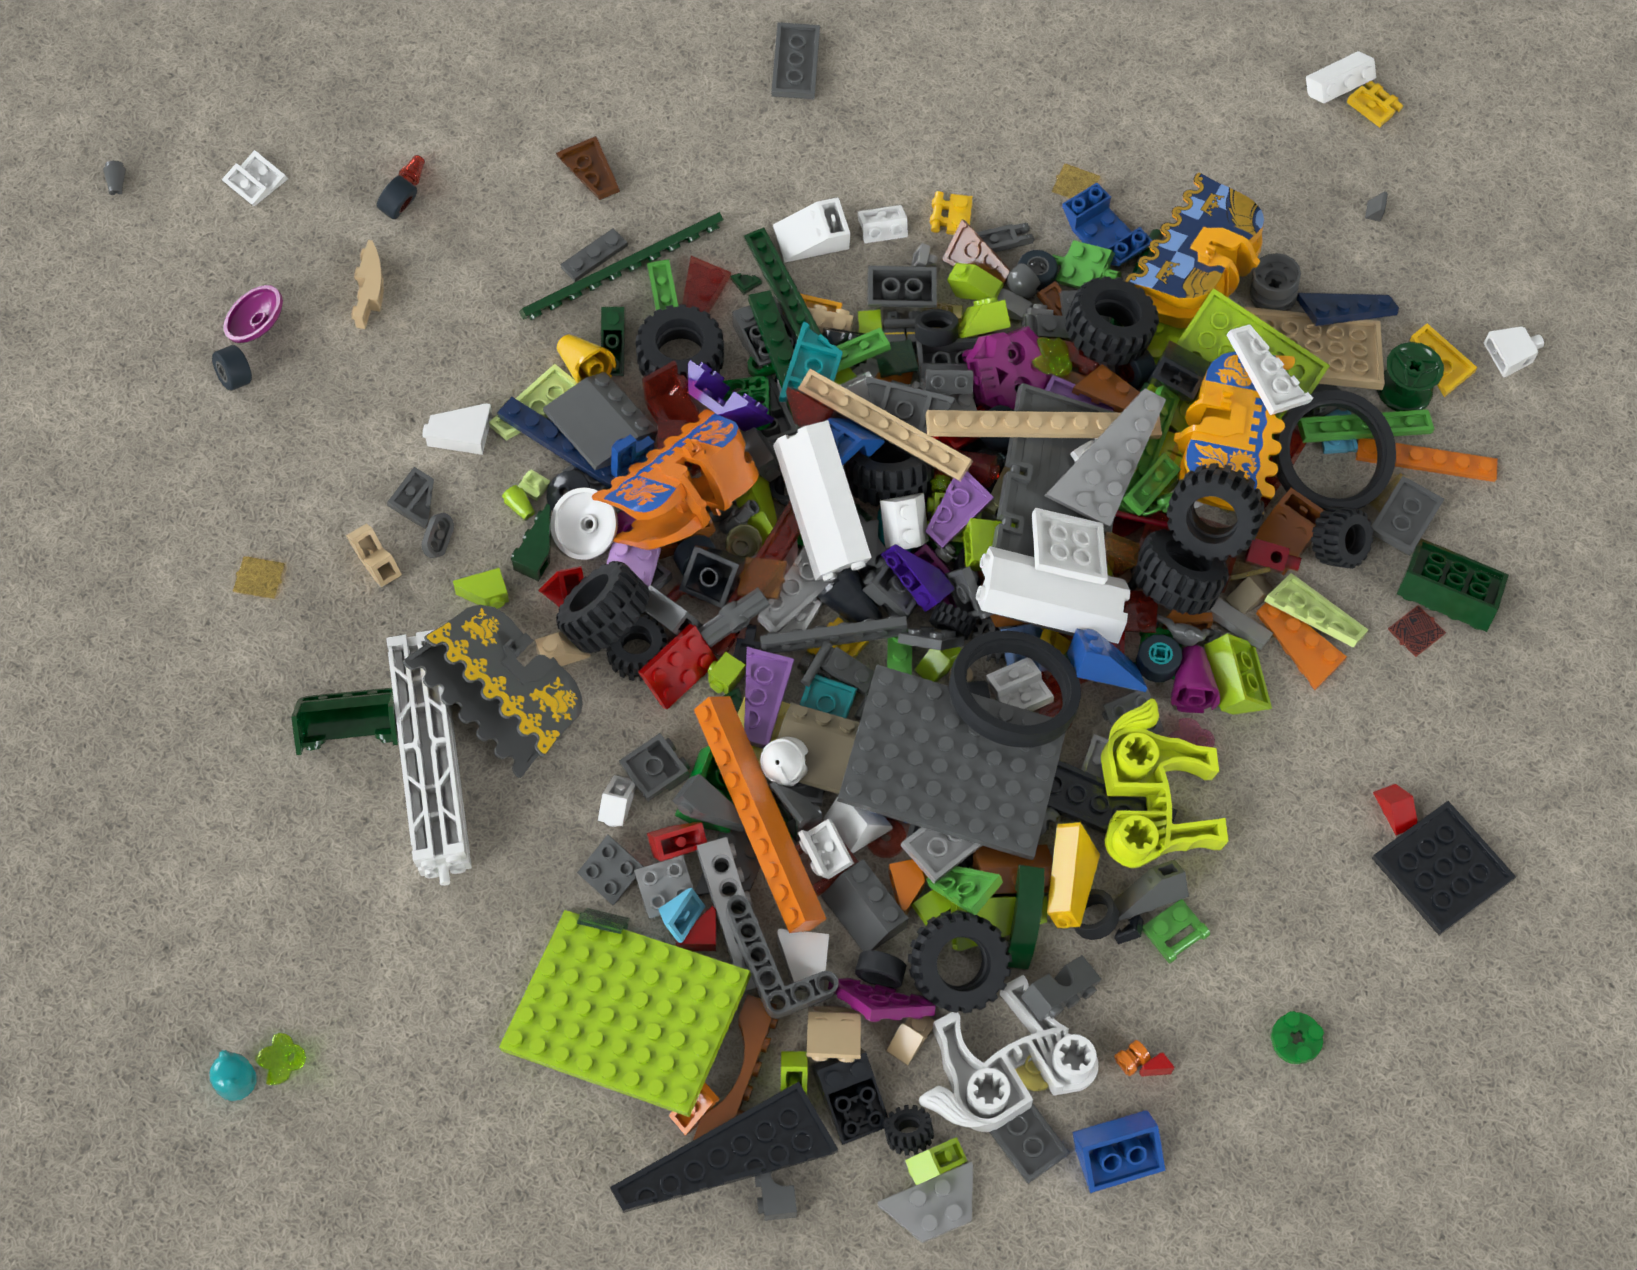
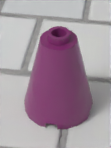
[1170,644,1220,713]

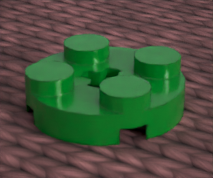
[1270,1011,1324,1064]

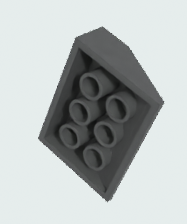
[543,372,658,470]

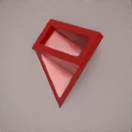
[538,566,584,607]

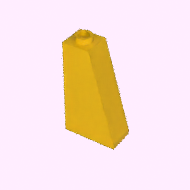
[1047,822,1100,928]

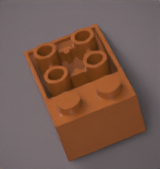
[1247,488,1325,576]

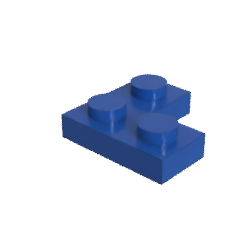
[611,434,654,478]

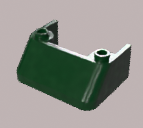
[291,688,399,755]

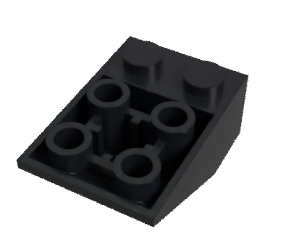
[811,1048,888,1145]

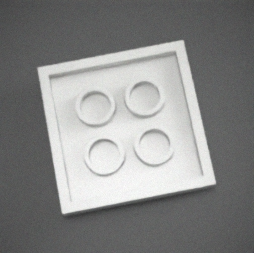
[1032,508,1108,585]

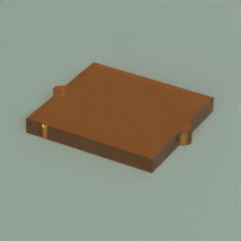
[737,557,787,600]

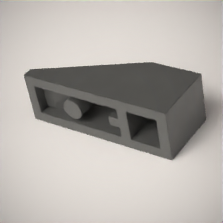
[672,774,745,832]

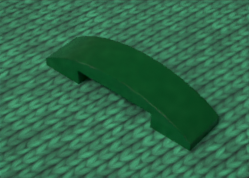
[1007,864,1045,970]

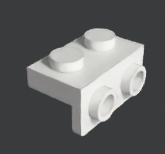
[798,819,854,879]

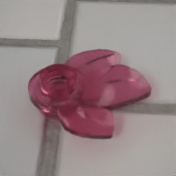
[1168,718,1215,747]

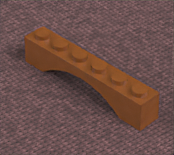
[693,994,779,1140]

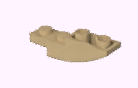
[352,240,384,329]

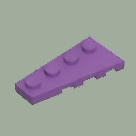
[744,647,794,749]

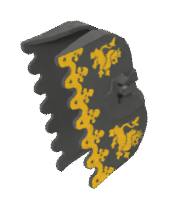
[403,605,583,778]

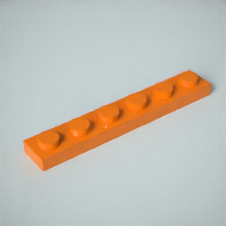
[1356,438,1498,482]

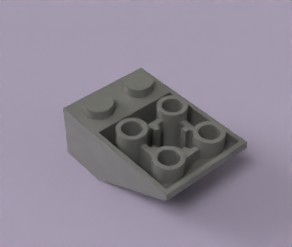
[732,296,797,367]

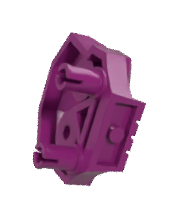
[963,326,1053,411]

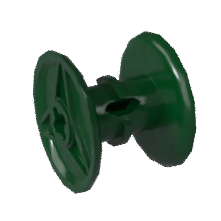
[1377,342,1444,412]

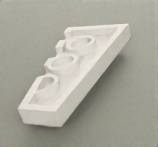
[1227,324,1313,415]

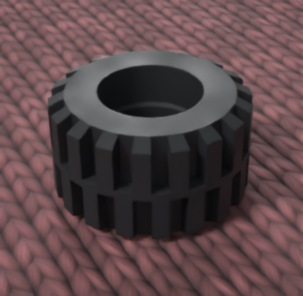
[1311,506,1374,569]
[606,614,667,681]

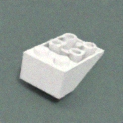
[773,197,850,263]

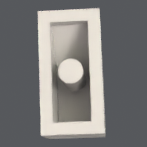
[598,775,636,827]

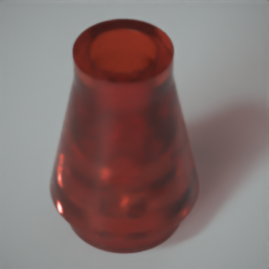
[399,155,425,186]

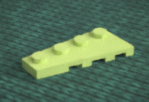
[1264,573,1368,648]

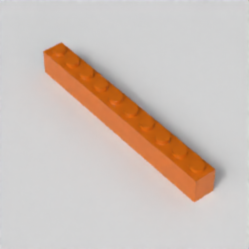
[694,696,826,933]

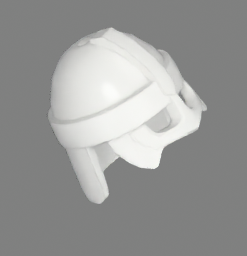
[760,737,808,787]

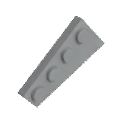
[757,546,842,633]

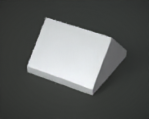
[823,797,893,855]

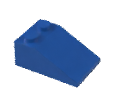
[1067,628,1147,692]

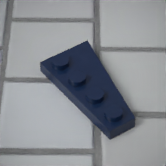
[1296,293,1399,326]

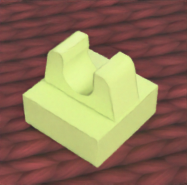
[518,469,551,501]

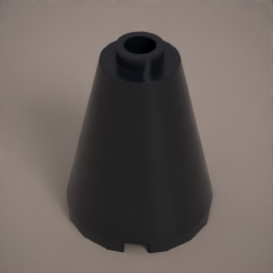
[818,567,883,623]

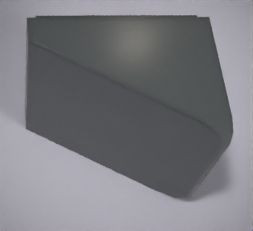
[1365,192,1388,222]

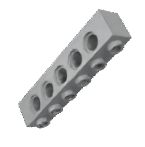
[697,837,773,995]

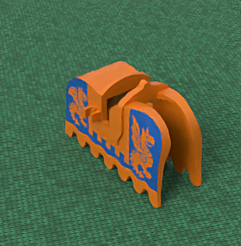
[592,409,759,550]

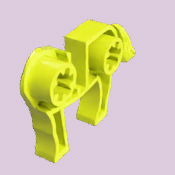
[1101,698,1229,868]

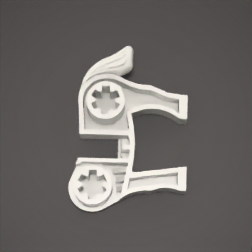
[919,975,1099,1132]

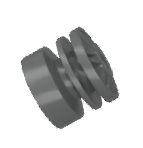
[1250,253,1301,311]

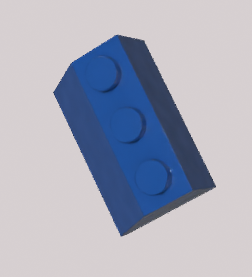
[1072,1110,1166,1193]

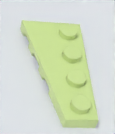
[489,364,577,440]

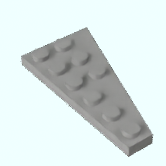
[1044,389,1166,528]

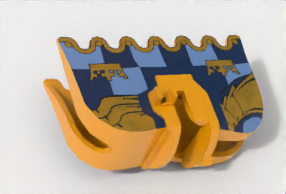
[1126,173,1264,328]

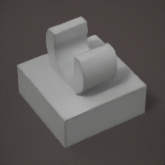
[911,243,938,267]

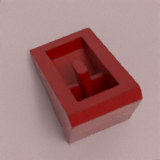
[1373,784,1418,836]
[676,906,716,951]

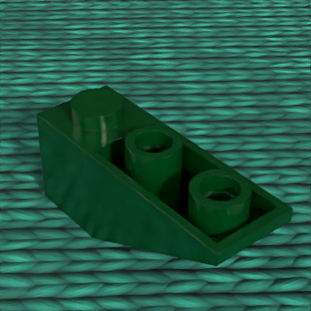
[601,307,626,376]
[511,504,552,582]

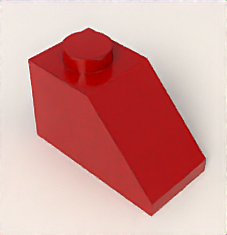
[647,822,707,862]

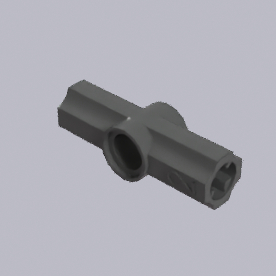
[698,587,770,647]

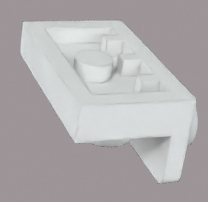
[858,205,908,243]

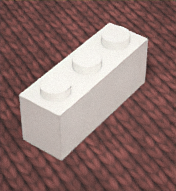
[1306,51,1376,103]

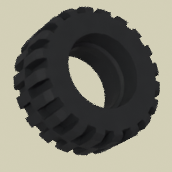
[1065,277,1159,366]
[636,304,724,395]
[845,433,936,506]
[1167,463,1265,561]
[1131,529,1229,615]
[556,561,650,653]
[908,910,1012,1013]

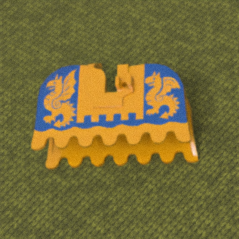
[1174,351,1295,511]

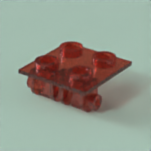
[1123,590,1158,633]

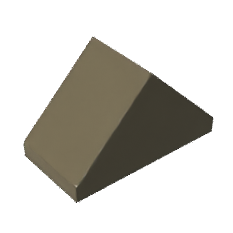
[1225,575,1274,615]

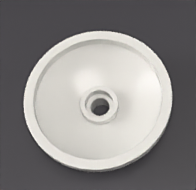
[550,488,618,560]

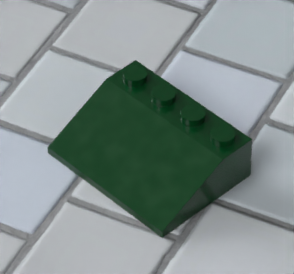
[1397,538,1509,632]

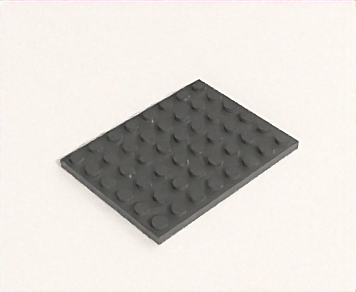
[837,665,1066,860]

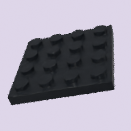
[1372,801,1516,936]

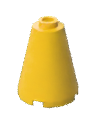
[557,334,616,384]

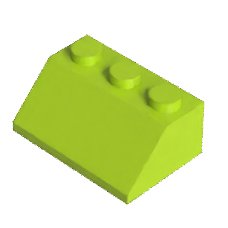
[958,297,1011,338]
[1204,633,1272,715]

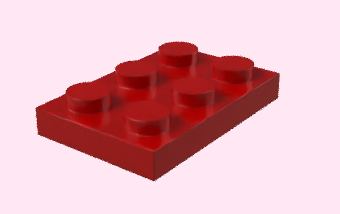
[638,624,718,710]

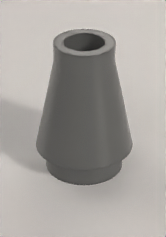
[103,160,126,195]

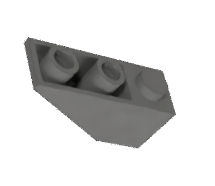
[1114,859,1189,921]

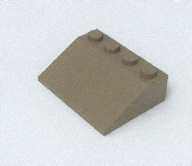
[777,703,860,794]

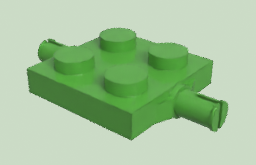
[1052,240,1121,289]

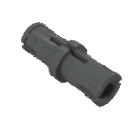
[719,500,759,534]

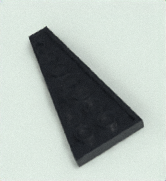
[610,1082,838,1213]

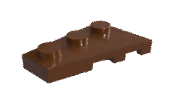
[556,136,620,200]

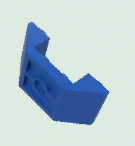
[1062,183,1152,266]
[828,418,885,465]

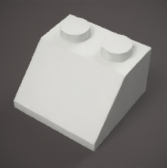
[880,493,929,549]

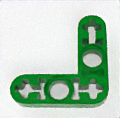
[723,376,771,430]

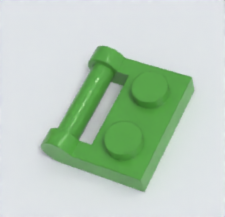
[1142,899,1210,963]

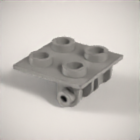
[634,855,694,919]

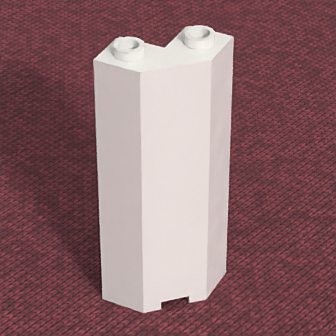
[773,420,872,582]
[976,546,1130,644]

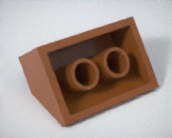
[972,844,1053,896]

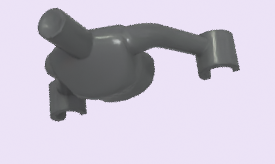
[1144,611,1222,646]

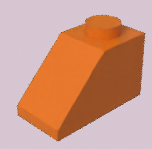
[888,859,928,915]

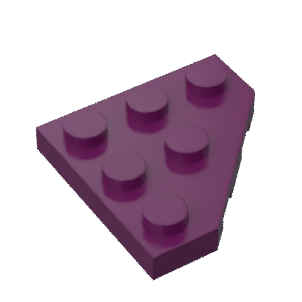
[828,978,936,1022]

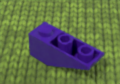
[881,544,955,612]

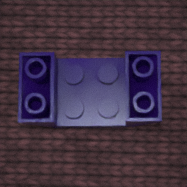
[688,360,774,432]

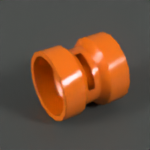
[1114,1040,1151,1076]

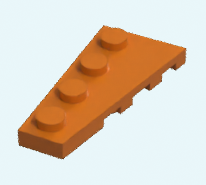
[1256,603,1347,690]

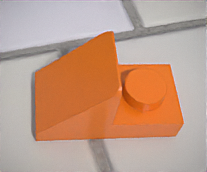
[669,1082,719,1135]

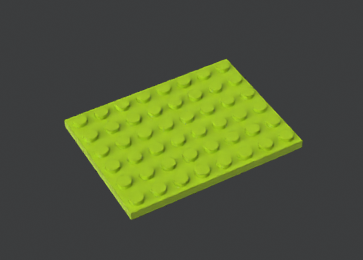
[499,910,752,1117]

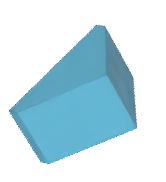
[659,888,706,943]

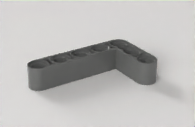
[726,895,839,1019]

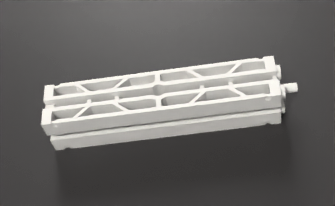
[386,630,472,885]

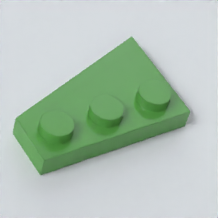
[926,866,1003,915]

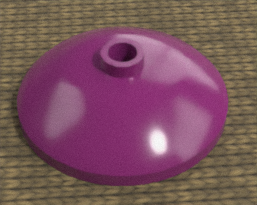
[224,285,283,343]

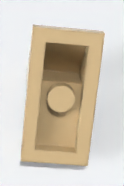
[887,1016,935,1065]

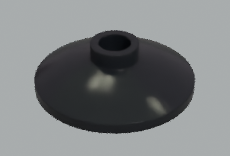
[546,471,590,511]

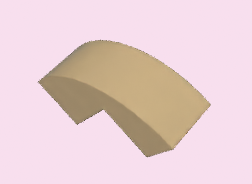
[346,524,402,587]

